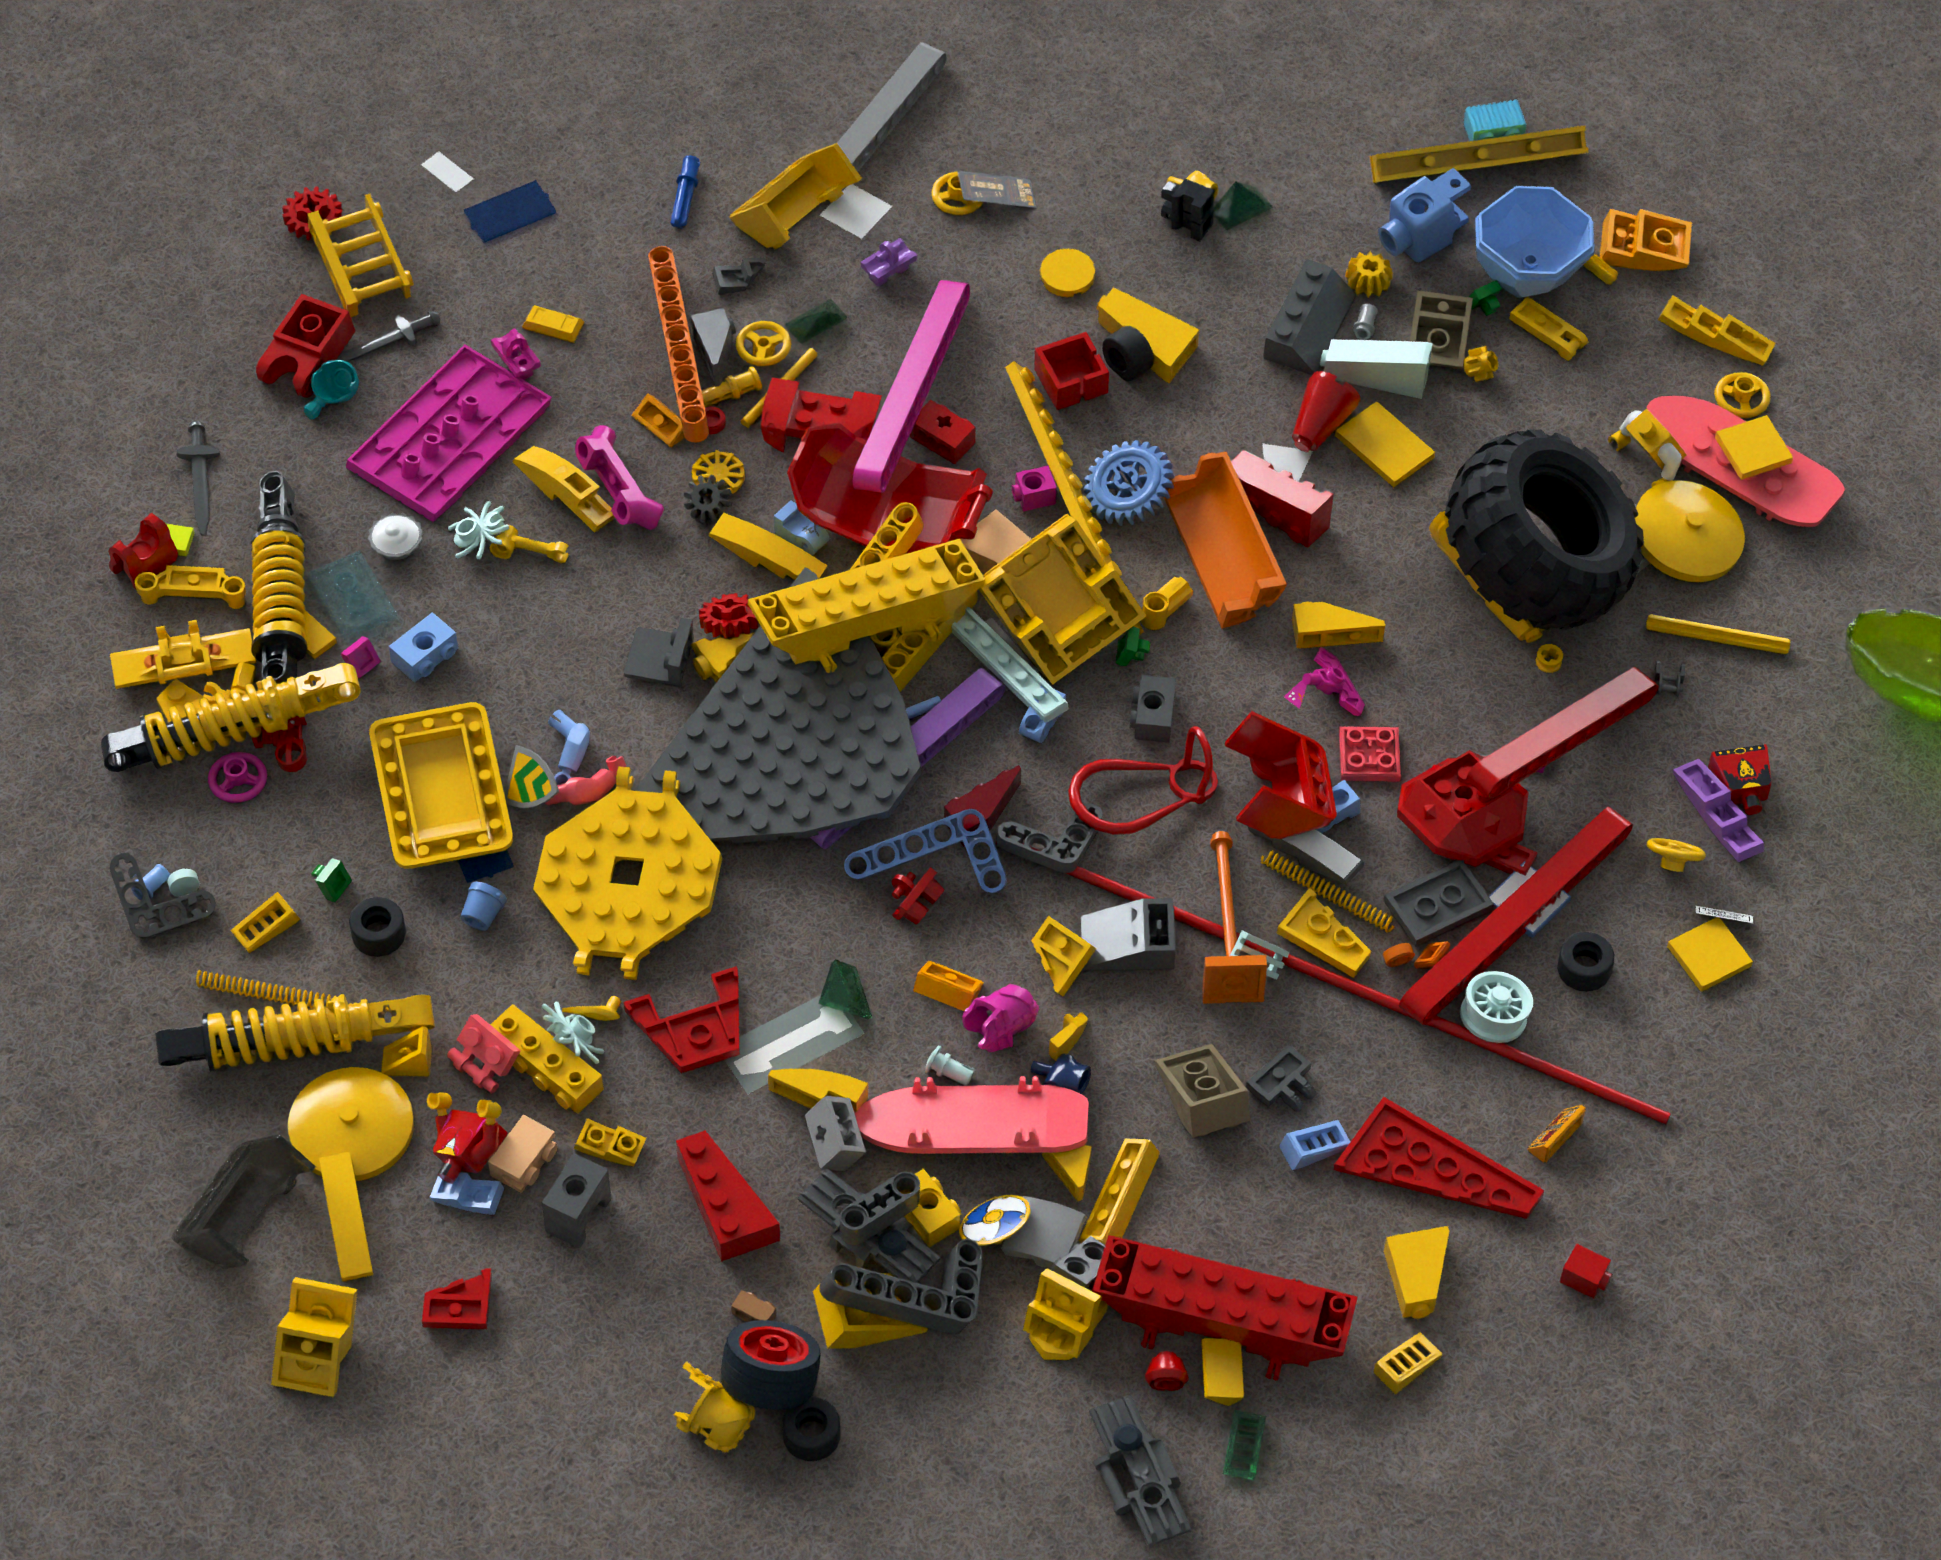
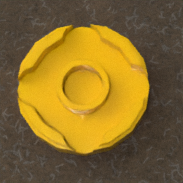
[1040,248,1095,297]

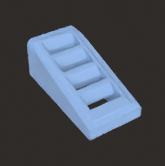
[1280,1120,1350,1170]

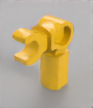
[202,662,256,705]

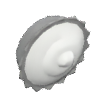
[367,512,424,560]

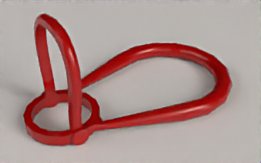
[1068,726,1218,835]

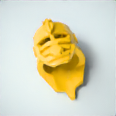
[674,1362,755,1453]

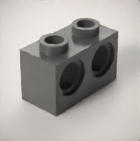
[1051,1236,1105,1291]

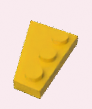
[1277,888,1371,978]

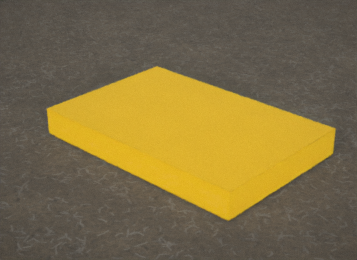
[1335,401,1435,487]

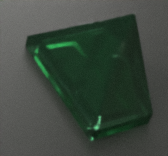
[1214,181,1272,231]
[785,298,847,344]
[818,960,872,1020]

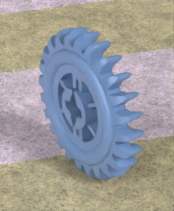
[1083,440,1175,526]

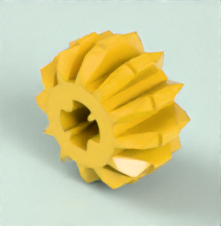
[1345,250,1393,298]

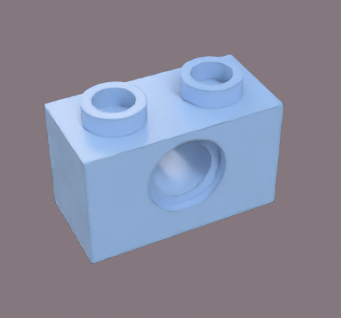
[389,612,458,682]

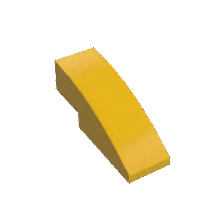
[768,1068,868,1112]

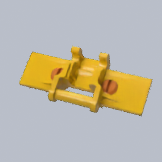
[110,620,256,689]

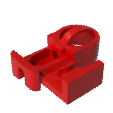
[252,716,307,772]

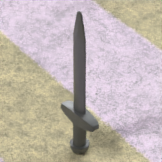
[336,311,440,362]
[176,420,220,535]

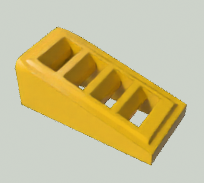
[230,892,301,953]
[1373,1332,1442,1394]

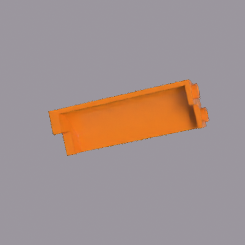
[1164,451,1287,629]

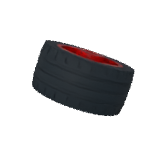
[721,1320,821,1410]

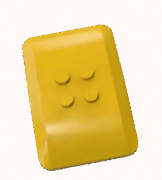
[369,702,513,869]

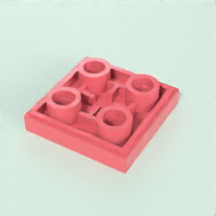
[1339,727,1401,782]

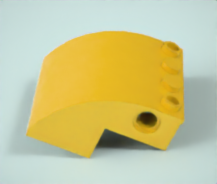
[979,514,1146,685]

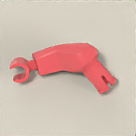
[545,756,626,806]

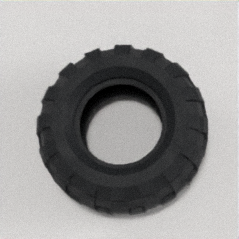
[1445,429,1644,630]

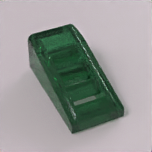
[1223,1410,1266,1481]

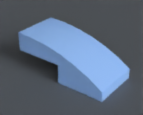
[430,1172,504,1215]

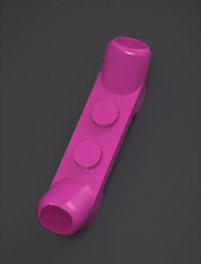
[575,425,664,531]

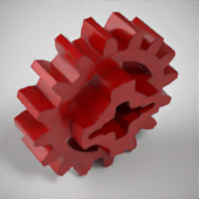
[282,186,343,241]
[699,593,759,639]

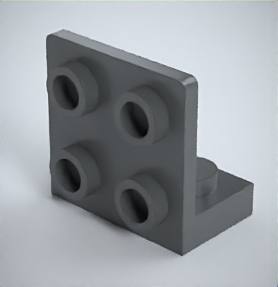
[624,618,694,687]

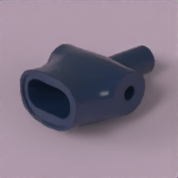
[1031,1054,1091,1094]

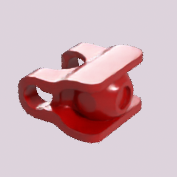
[109,513,178,589]

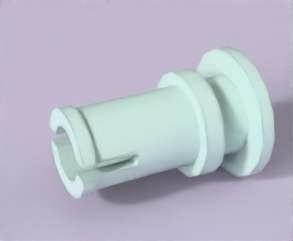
[925,1045,975,1086]

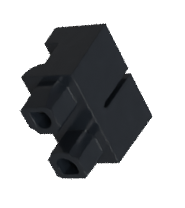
[1161,179,1214,242]

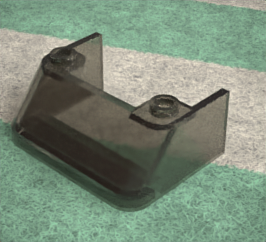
[171,1134,316,1269]

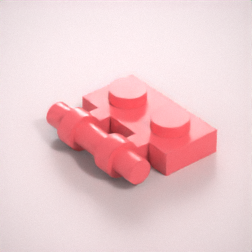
[447,1014,521,1094]

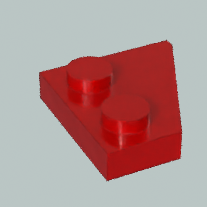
[422,1268,492,1329]

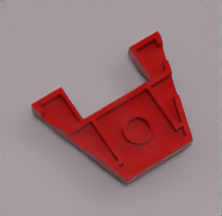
[623,966,740,1073]

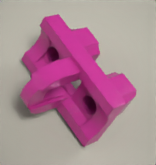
[491,328,541,380]

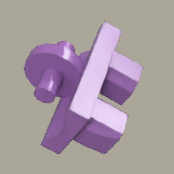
[861,238,917,286]

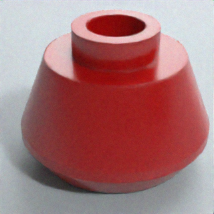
[1145,1351,1189,1391]

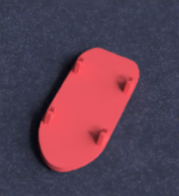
[1646,396,1845,527]
[854,1076,1089,1154]

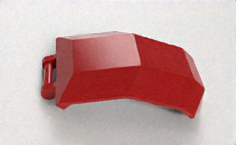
[787,423,993,554]

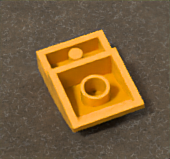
[1600,209,1692,271]

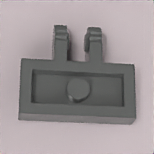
[1246,1044,1317,1112]

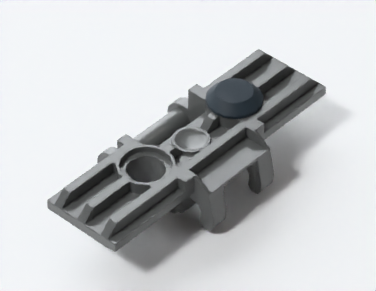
[797,1168,940,1283]
[1089,1395,1191,1547]

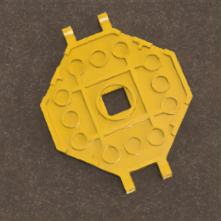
[533,766,722,980]

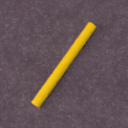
[741,348,818,428]

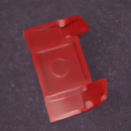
[761,377,882,453]

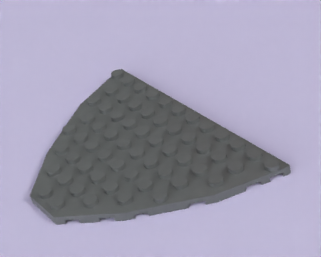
[634,567,922,843]

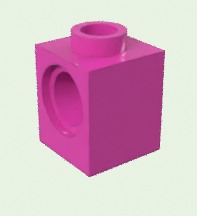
[1012,466,1057,511]

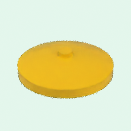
[1635,480,1745,582]
[288,1067,414,1181]

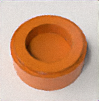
[1383,943,1415,967]

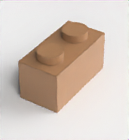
[731,1290,776,1322]

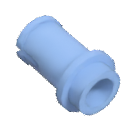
[132,864,170,900]

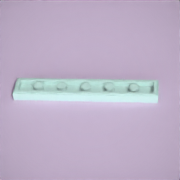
[951,607,1069,722]

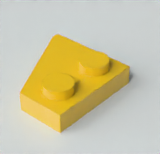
[1031,916,1097,997]

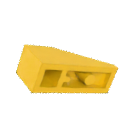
[1292,602,1385,649]

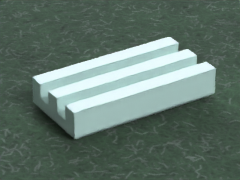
[1230,931,1290,980]

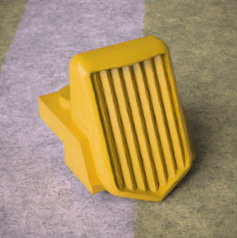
[1023,1269,1108,1360]

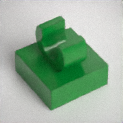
[1469,280,1502,316]
[1115,626,1150,666]
[311,858,352,902]

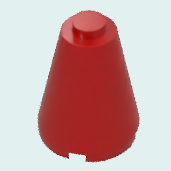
[1292,371,1361,452]

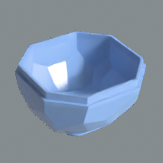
[1475,186,1595,298]

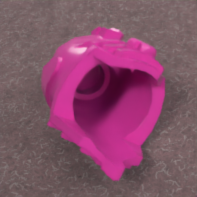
[962,984,1039,1053]

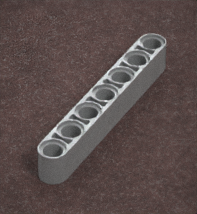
[837,42,947,172]

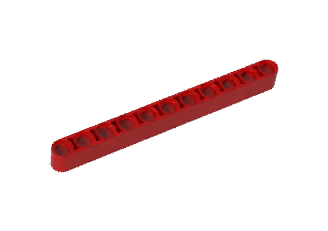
[1399,807,1633,1025]

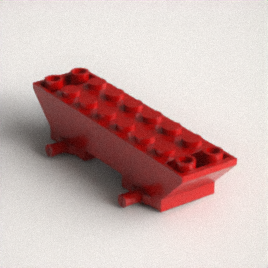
[1092,1235,1358,1381]

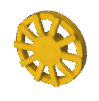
[691,450,745,497]

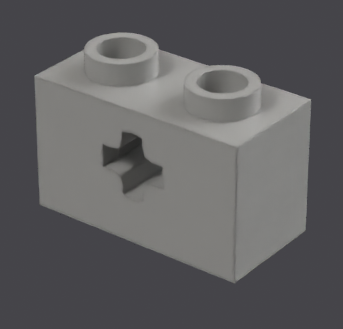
[805,1096,866,1171]

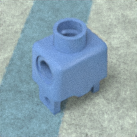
[1378,168,1471,262]

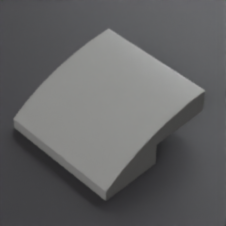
[1001,1196,1087,1268]

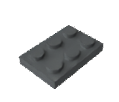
[1384,860,1494,947]

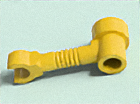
[490,525,569,563]

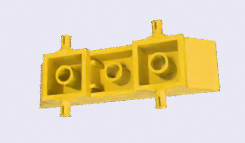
[748,539,985,673]

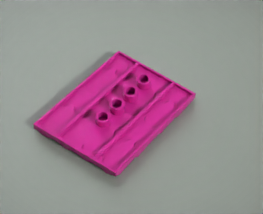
[346,344,552,522]

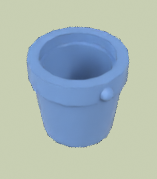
[460,881,507,931]

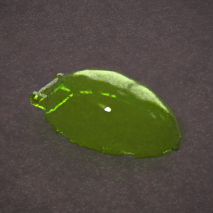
[1845,608,1941,723]

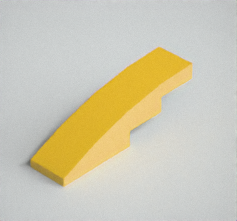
[1658,295,1776,365]
[708,513,828,580]
[319,1152,373,1282]

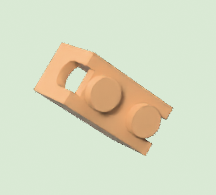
[488,1114,557,1193]

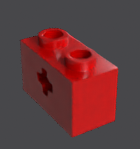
[910,399,976,465]

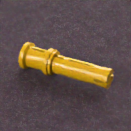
[676,366,762,408]

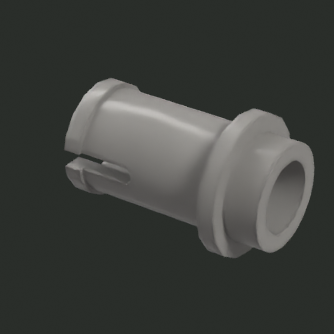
[1353,304,1378,340]

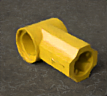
[1141,576,1193,630]

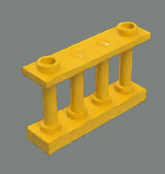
[308,194,414,317]

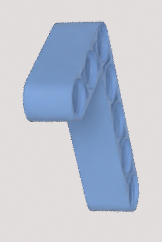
[844,809,1007,893]

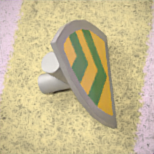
[504,745,559,809]

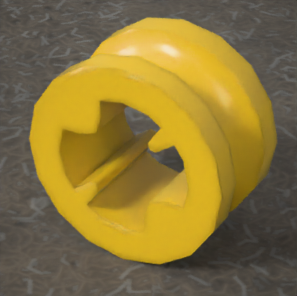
[1536,644,1563,673]

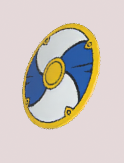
[959,1195,1031,1246]

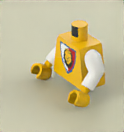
[1608,409,1687,487]

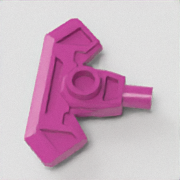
[1303,647,1365,716]

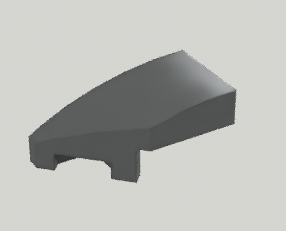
[712,258,766,294]

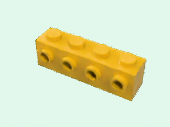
[490,1004,604,1114]

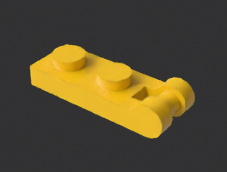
[1509,297,1588,361]

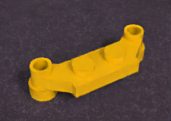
[135,565,246,609]

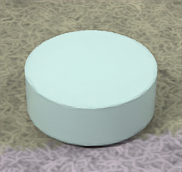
[167,869,200,897]

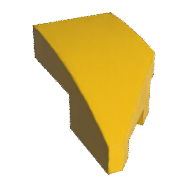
[1049,1012,1088,1061]

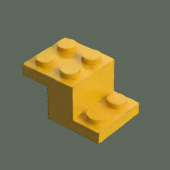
[271,1277,357,1397]

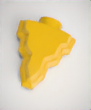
[691,632,755,683]

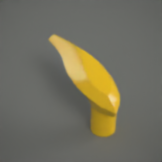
[562,996,621,1021]

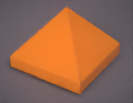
[1413,941,1451,969]

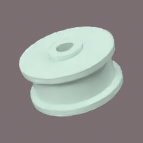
[1460,971,1533,1043]

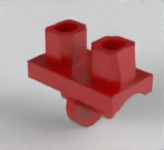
[891,867,945,925]

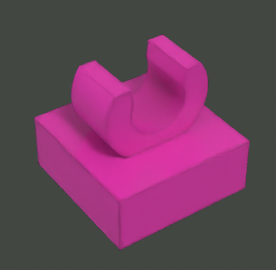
[341,636,381,679]

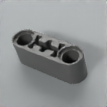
[840,1172,920,1245]

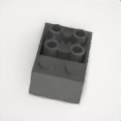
[1081,898,1176,970]

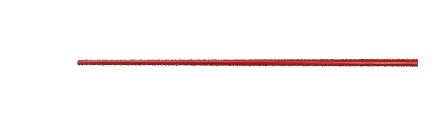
[996,837,1671,1124]

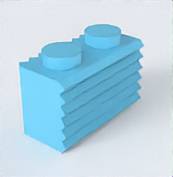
[1464,99,1526,141]

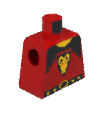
[1708,744,1771,815]

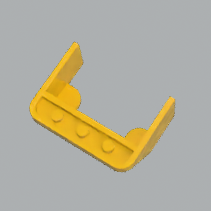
[729,143,862,250]

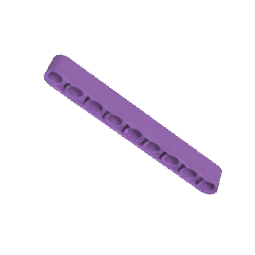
[809,668,1006,849]

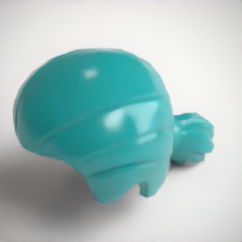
[303,360,359,420]

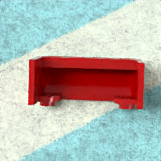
[1225,711,1337,839]

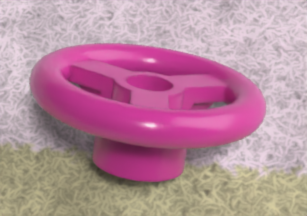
[208,752,267,803]

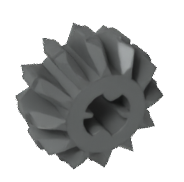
[684,475,732,524]

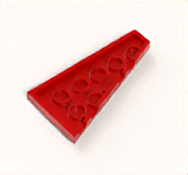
[1333,1097,1544,1219]

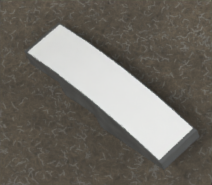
[1248,826,1364,885]

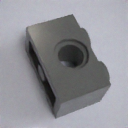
[1130,675,1176,743]

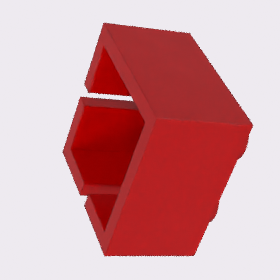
[1034,332,1109,410]

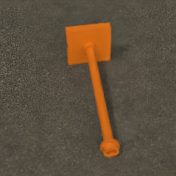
[1202,831,1267,1004]

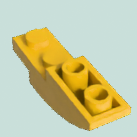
[513,446,615,533]

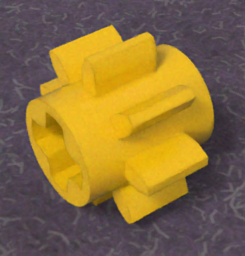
[1463,346,1498,382]

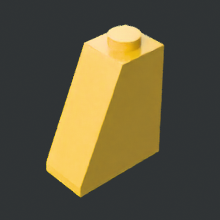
[1384,1226,1449,1319]

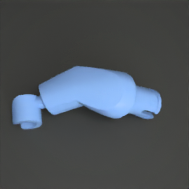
[548,710,590,785]

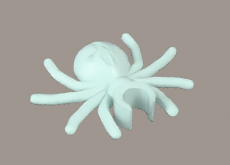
[448,501,509,559]
[542,1001,604,1064]

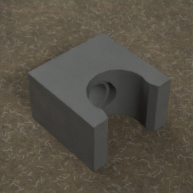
[542,1154,612,1248]

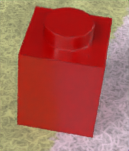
[1560,1243,1613,1299]

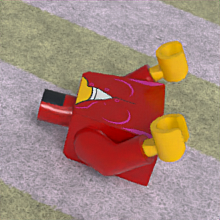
[427,1092,508,1184]

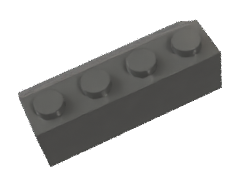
[1263,259,1356,375]

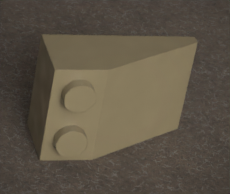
[1155,1044,1250,1138]

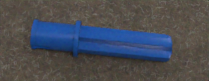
[670,155,700,229]

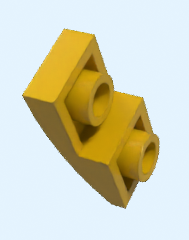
[574,1118,646,1166]

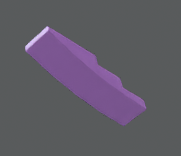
[1673,759,1764,862]

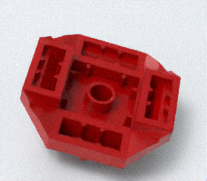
[1397,750,1529,867]

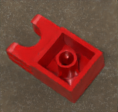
[256,294,356,398]

